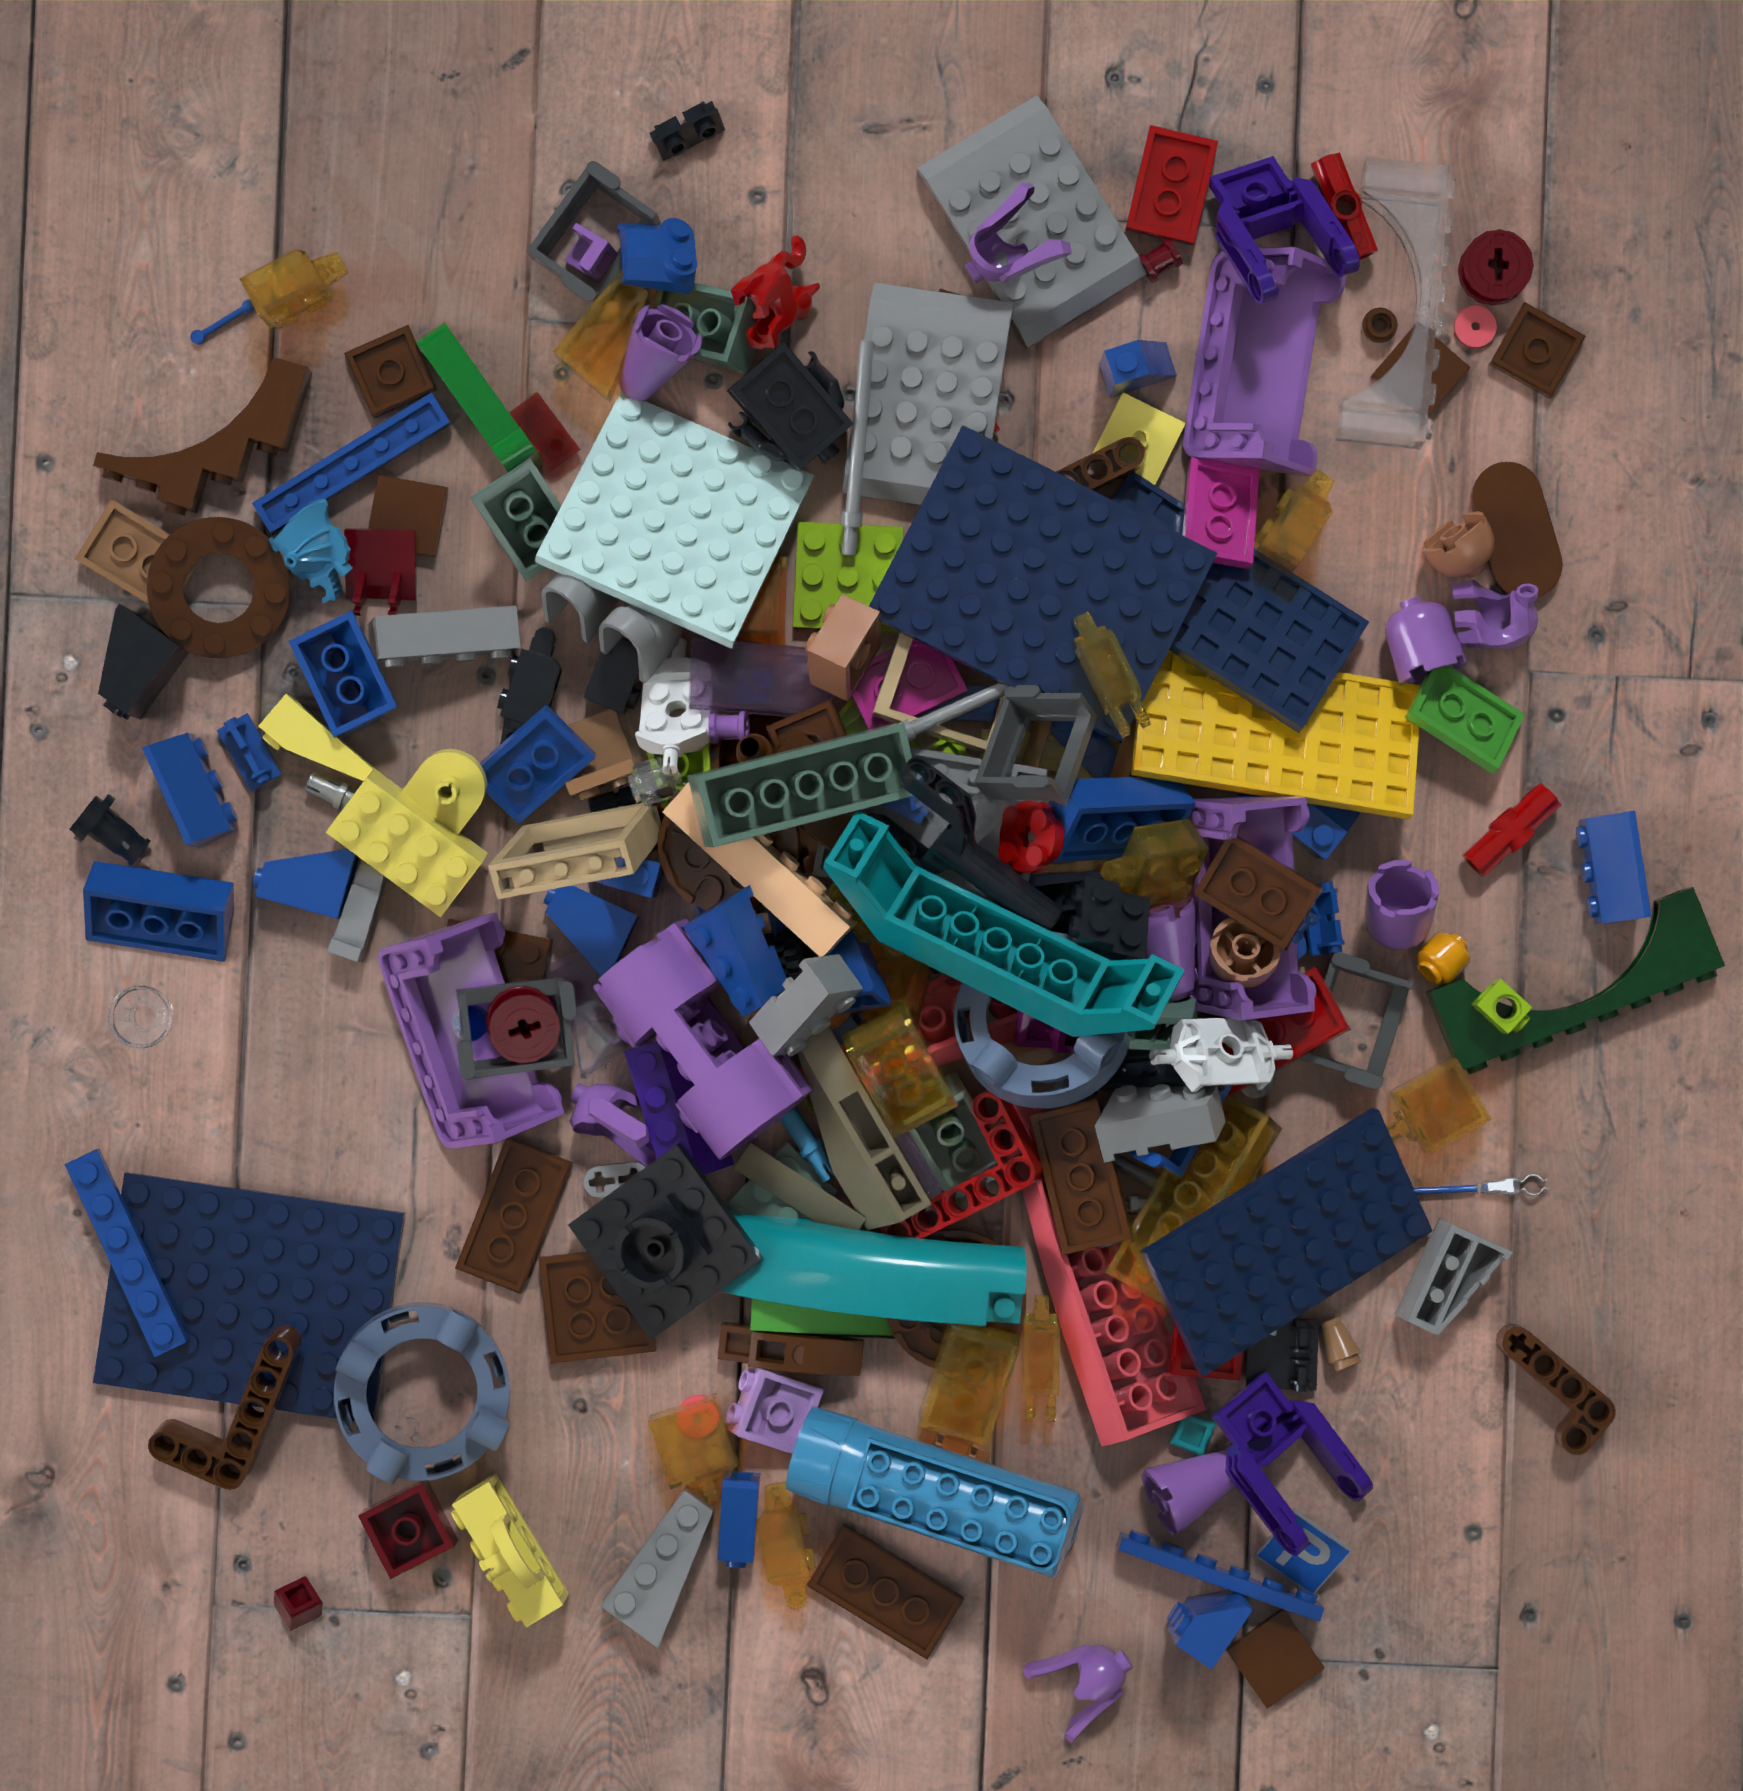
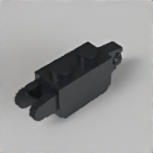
[497,627,563,744]

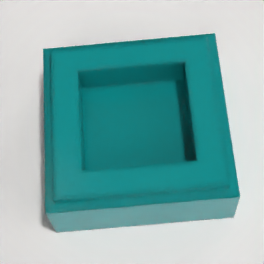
[1169,1415,1216,1455]

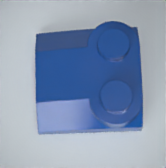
[617,218,697,294]

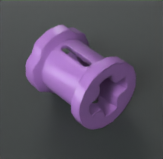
[708,711,750,744]

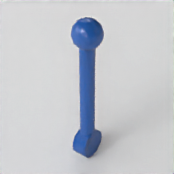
[190,299,256,345]

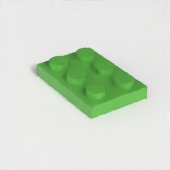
[1405,665,1525,774]

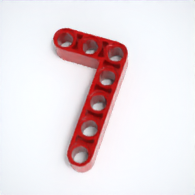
[881,1091,1043,1239]

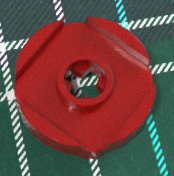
[998,800,1064,873]

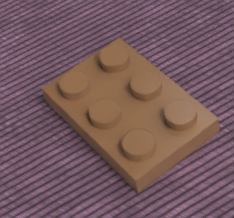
[75,499,203,604]

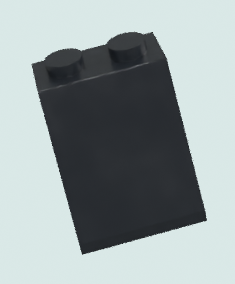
[98,603,190,720]

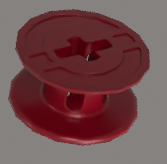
[1458,229,1534,306]
[486,985,560,1064]

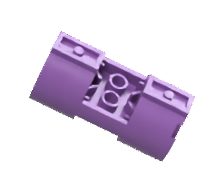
[592,919,813,1160]

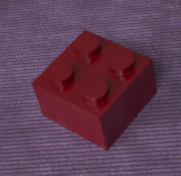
[358,1480,459,1579]

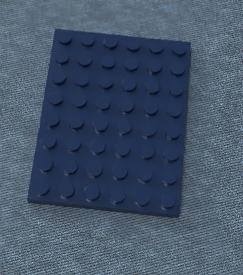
[869,425,1217,743]
[93,1172,405,1422]

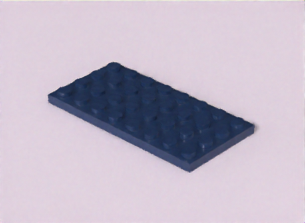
[1112,472,1369,733]
[1141,1108,1433,1376]

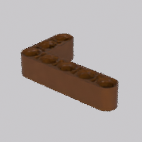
[1056,437,1147,491]
[148,1325,302,1490]

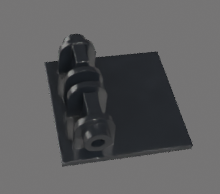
[1246,1319,1319,1392]

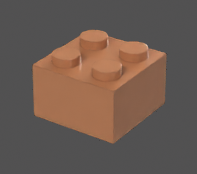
[805,594,881,701]

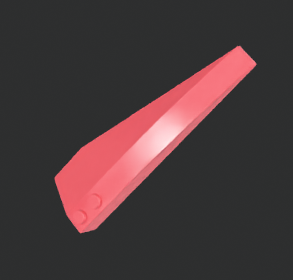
[1010,1104,1206,1447]

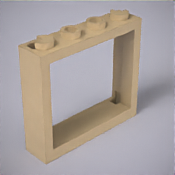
[871,632,1005,754]
[488,800,661,899]

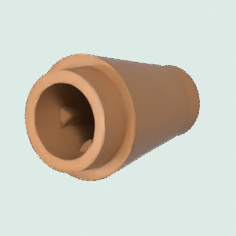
[1320,1317,1361,1372]

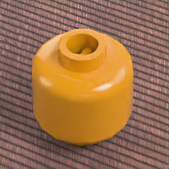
[1417,932,1470,985]

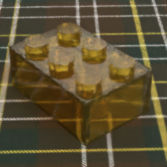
[841,1003,958,1138]
[919,1323,1020,1446]

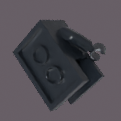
[727,342,854,471]

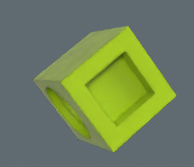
[1471,978,1533,1034]

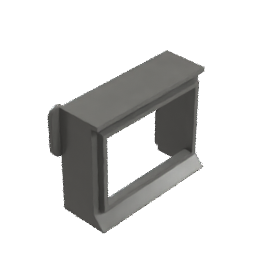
[527,161,660,307]
[974,685,1098,807]
[1299,952,1414,1089]
[456,976,577,1080]

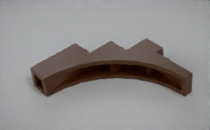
[93,357,312,516]

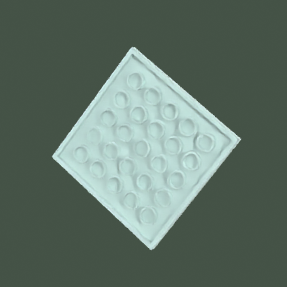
[535,391,814,649]

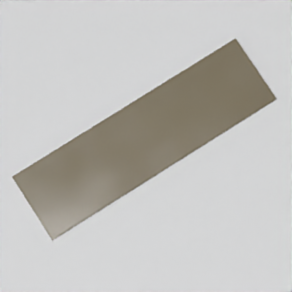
[733,1143,867,1230]

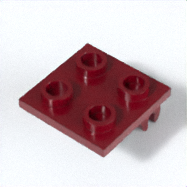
[344,528,417,616]

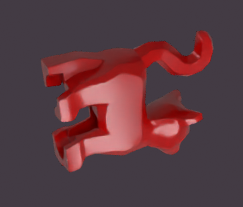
[730,235,820,350]

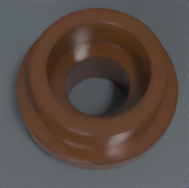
[1362,307,1398,343]

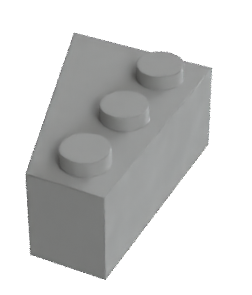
[749,954,864,1057]
[1095,1084,1226,1163]
[1395,1218,1514,1335]

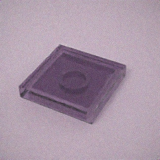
[894,1128,943,1199]

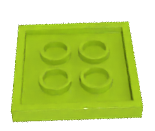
[793,522,903,633]

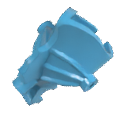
[268,499,353,603]

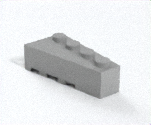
[367,606,521,668]
[601,1485,715,1648]

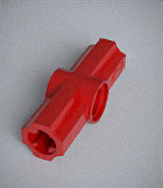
[1311,152,1378,261]
[1462,783,1561,877]

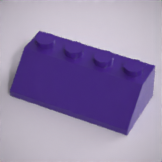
[624,1041,735,1175]

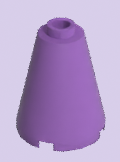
[619,304,702,401]
[1146,898,1196,1000]
[1141,1450,1236,1535]

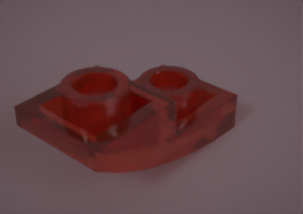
[509,391,581,470]

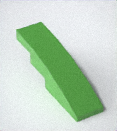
[750,1298,892,1336]

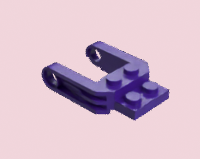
[1209,156,1360,304]
[1212,1372,1373,1556]

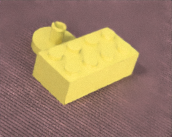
[326,749,488,918]
[451,1473,569,1628]

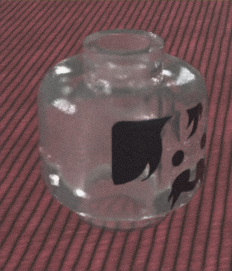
[627,756,682,807]

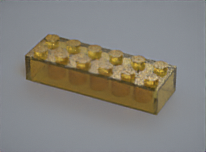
[1105,1095,1282,1309]

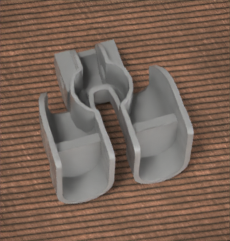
[541,573,683,683]

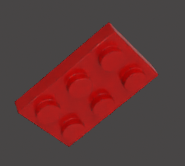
[1125,125,1218,246]

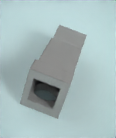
[327,860,387,962]

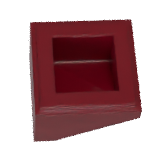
[273,1576,323,1631]

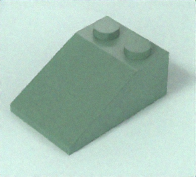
[652,283,758,374]
[470,458,561,581]
[895,1071,998,1201]

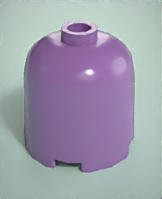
[1385,597,1467,685]
[1365,860,1439,950]

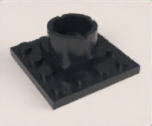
[568,1143,764,1340]

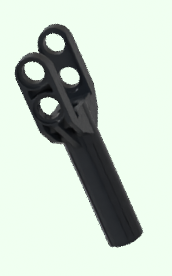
[867,757,1063,931]

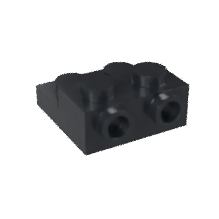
[1068,876,1150,960]

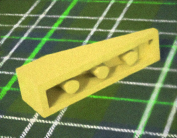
[259,694,378,781]

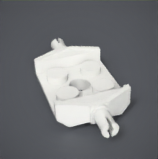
[635,638,714,775]
[1149,1018,1293,1092]

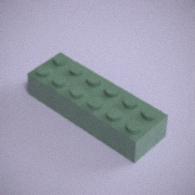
[687,723,917,847]

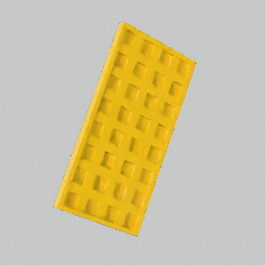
[1131,651,1421,820]

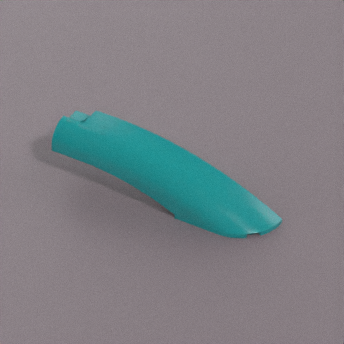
[718,1214,1027,1326]

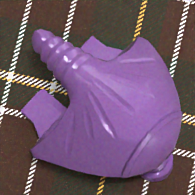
[1452,580,1538,651]

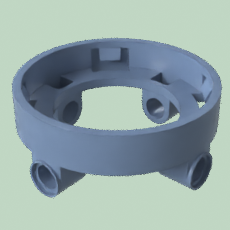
[954,932,1132,1109]
[334,1302,510,1484]

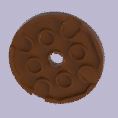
[658,787,801,910]

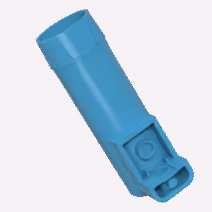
[786,1407,1083,1578]

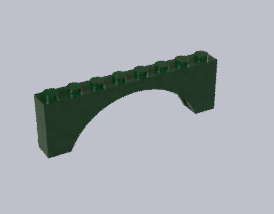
[1425,887,1725,1074]

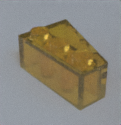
[553,270,651,403]

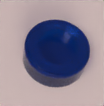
[452,1005,487,1041]

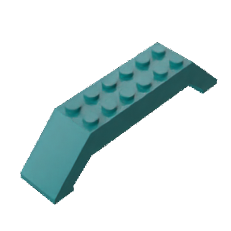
[823,810,1185,1037]

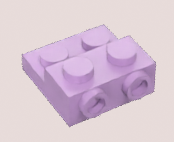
[726,1367,824,1454]

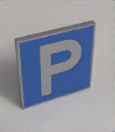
[1255,1508,1353,1594]

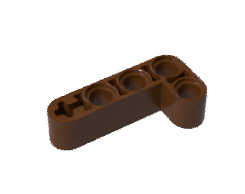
[1496,1324,1616,1455]

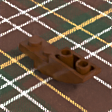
[717,1322,865,1376]

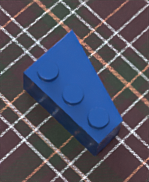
[683,885,787,1017]

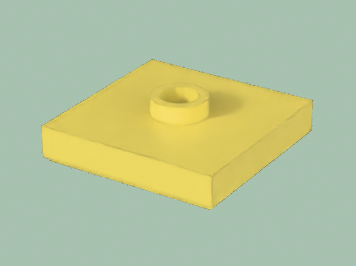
[1093,392,1186,485]

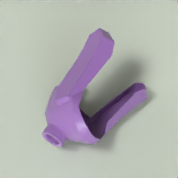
[965,182,1072,284]
[569,1083,656,1166]
[1023,1644,1133,1744]

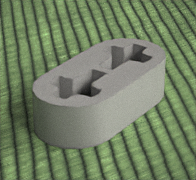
[583,1162,647,1198]

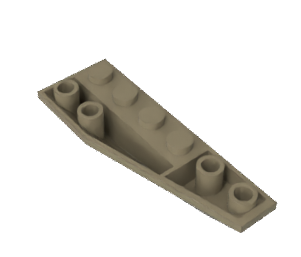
[798,1026,932,1230]

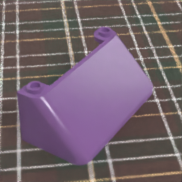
[1183,247,1347,476]
[1178,796,1316,1021]
[378,912,565,1149]

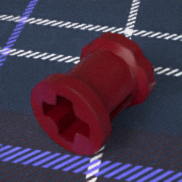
[1138,238,1183,283]

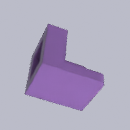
[565,223,618,283]

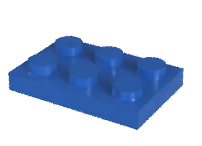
[480,704,596,824]

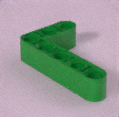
[416,322,544,472]

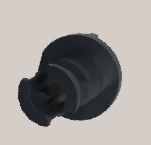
[69,794,151,866]

